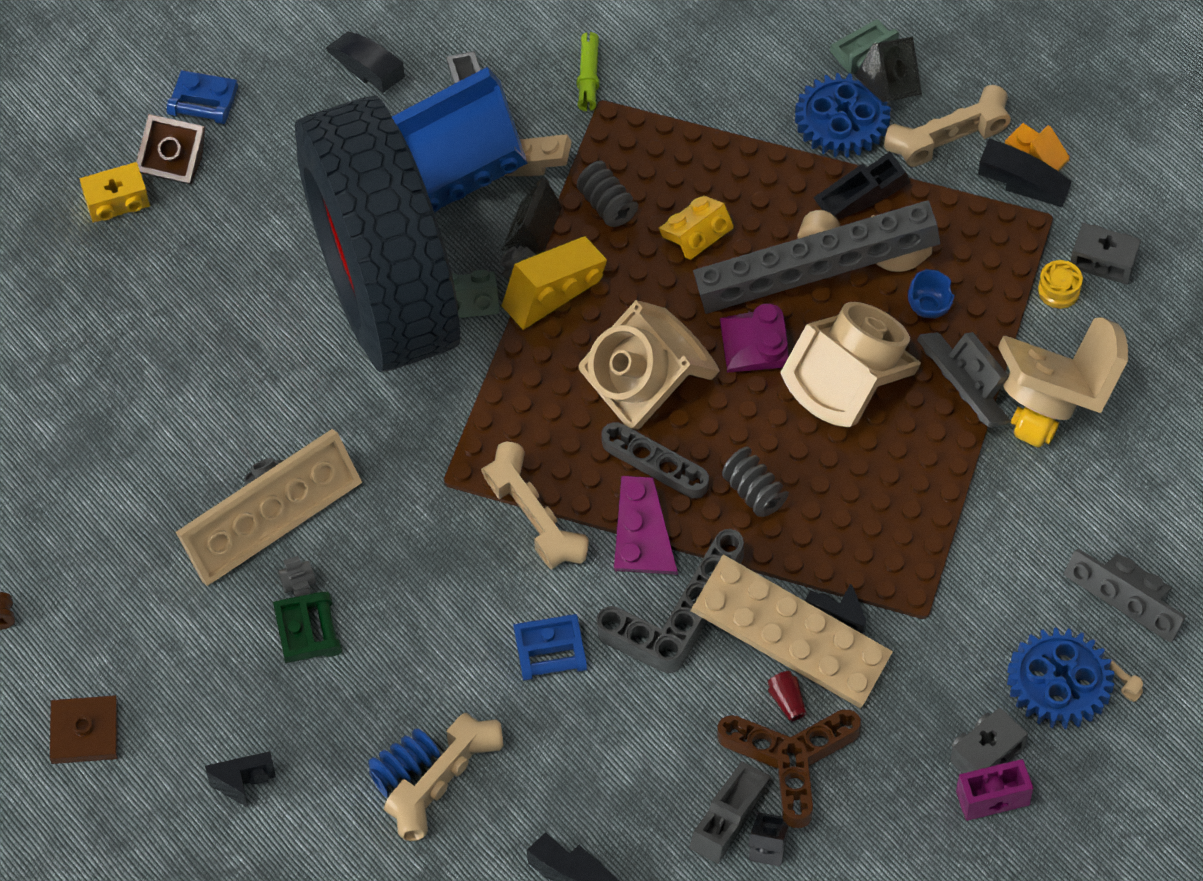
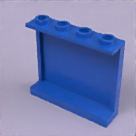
[392,67,528,213]

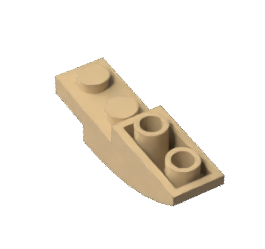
[504,134,572,176]

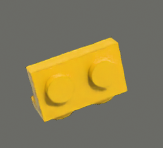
[659,195,734,260]

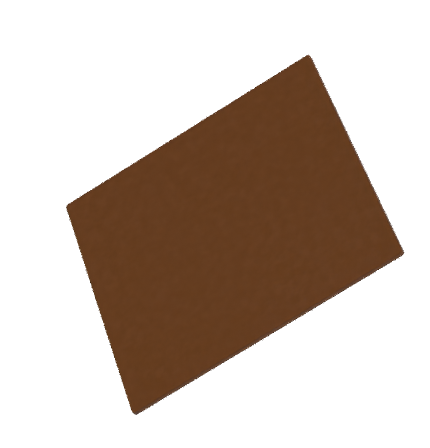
[444,100,1053,619]

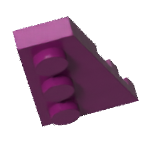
[614,476,678,575]

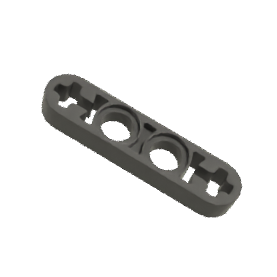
[602,422,709,498]

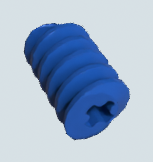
[368,728,441,798]

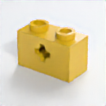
[79,162,150,223]

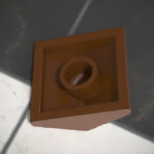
[136,114,206,184]

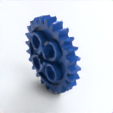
[795,73,891,158]
[1007,627,1115,729]

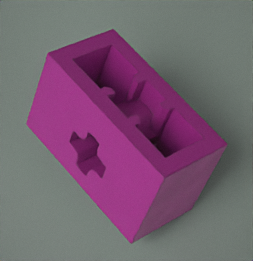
[956,759,1034,821]

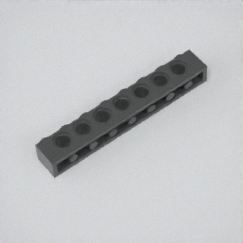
[693,200,940,314]

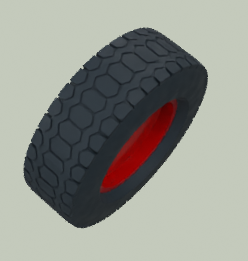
[295,95,460,372]

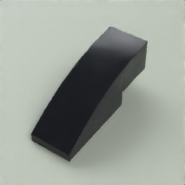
[326,31,405,93]
[978,138,1072,207]
[814,151,911,219]
[527,832,620,881]

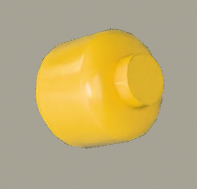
[1010,406,1060,448]

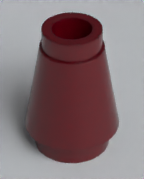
[767,671,807,722]

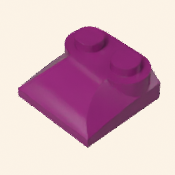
[720,304,789,373]

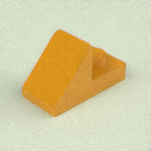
[1005,123,1070,171]

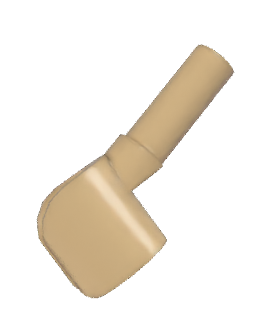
[1110,661,1143,702]

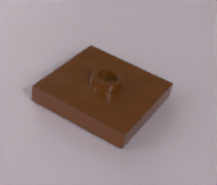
[50,695,118,764]

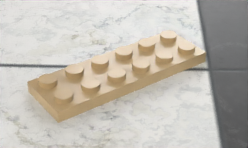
[176,429,362,586]
[691,554,893,709]

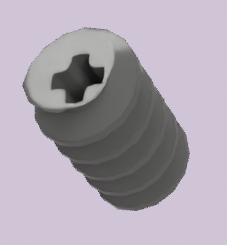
[577,161,638,227]
[722,446,789,517]

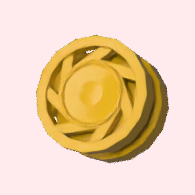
[1038,260,1083,309]

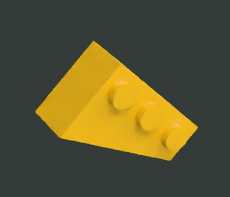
[501,236,607,330]

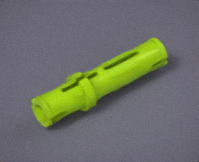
[576,32,600,111]

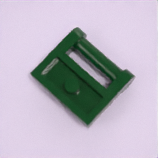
[273,592,342,663]

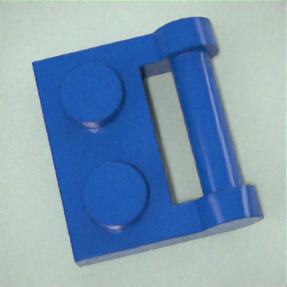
[166,70,238,124]
[513,614,587,681]

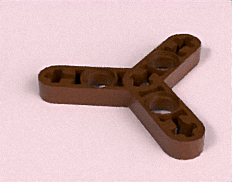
[717,710,861,828]

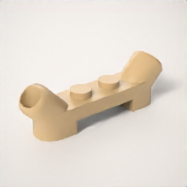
[884,85,1011,167]
[481,441,589,570]
[384,713,503,841]

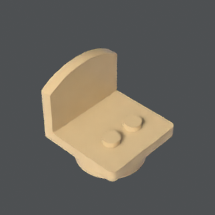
[578,300,720,430]
[781,302,921,427]
[998,318,1128,420]

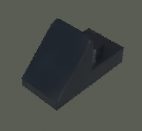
[805,584,866,635]
[205,751,276,807]
[748,812,789,866]

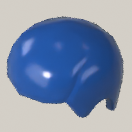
[907,269,955,319]

